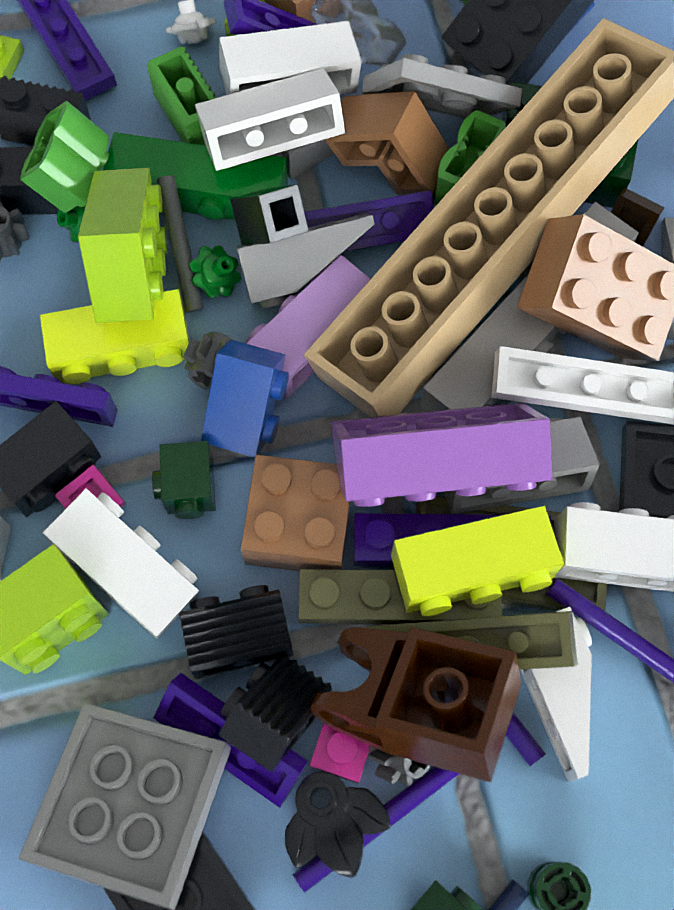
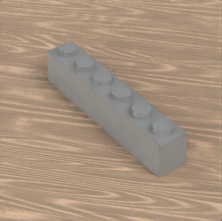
[420,202,639,412]

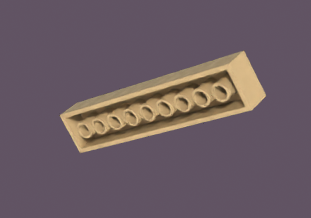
[304,18,674,417]

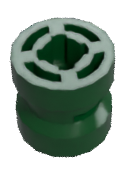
[527,862,591,910]

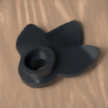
[285,772,391,878]

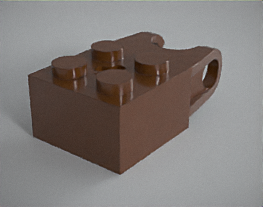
[310,627,521,782]

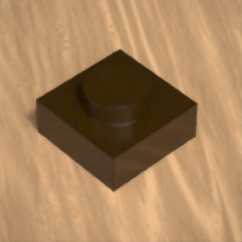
[611,187,665,247]

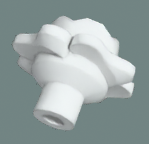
[166,0,216,44]

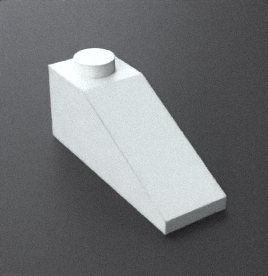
[520,607,592,782]

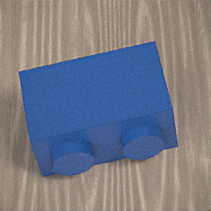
[201,340,289,458]

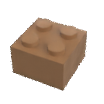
[241,455,351,571]

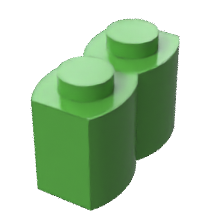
[20,100,109,213]
[434,110,506,207]

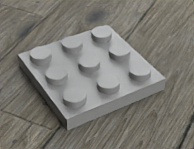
[18,703,231,910]

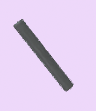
[157,175,204,313]

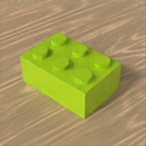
[78,168,168,323]

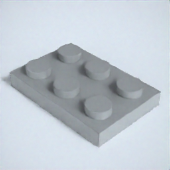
[362,54,522,119]

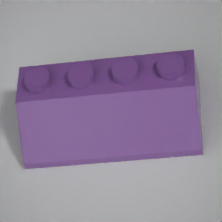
[331,402,552,507]

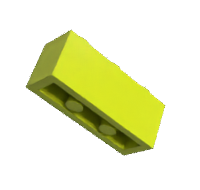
[40,289,190,385]
[391,506,564,616]

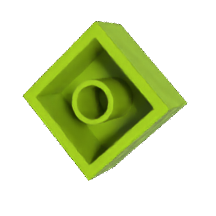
[0,544,109,675]

